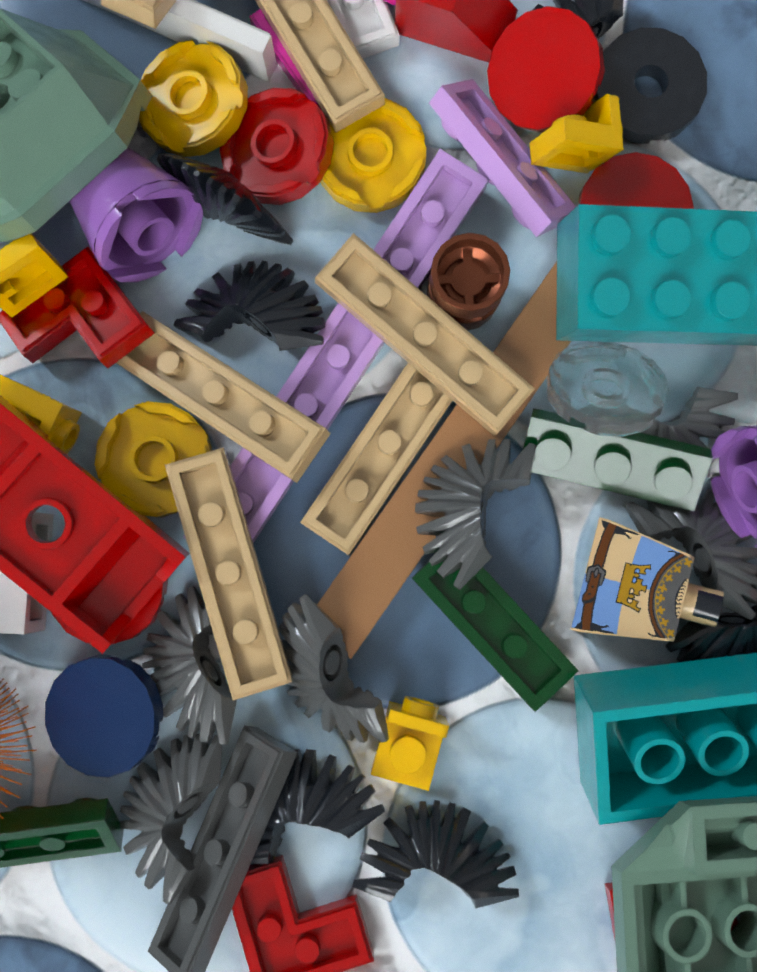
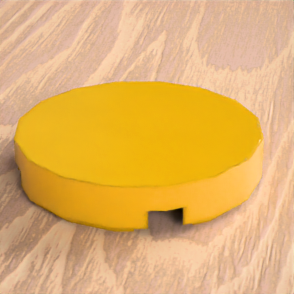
[139,40,248,157]
[320,98,427,213]
[94,401,213,518]

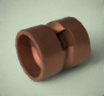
[427,233,511,331]

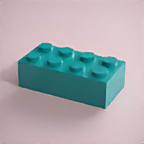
[556,204,757,346]
[574,653,757,825]

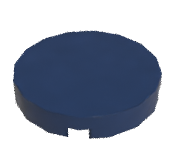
[45,654,163,778]

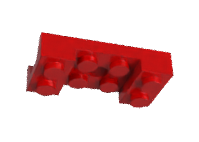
[0,396,190,654]

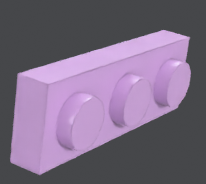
[429,79,576,237]

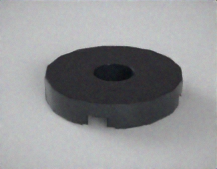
[594,27,707,144]

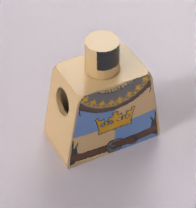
[571,517,724,642]

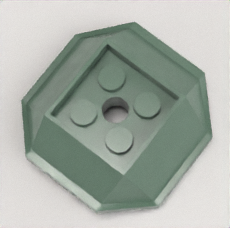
[0,8,152,242]
[611,796,757,972]

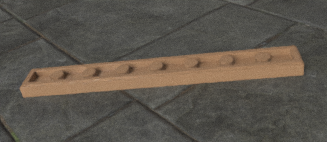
[317,261,571,659]

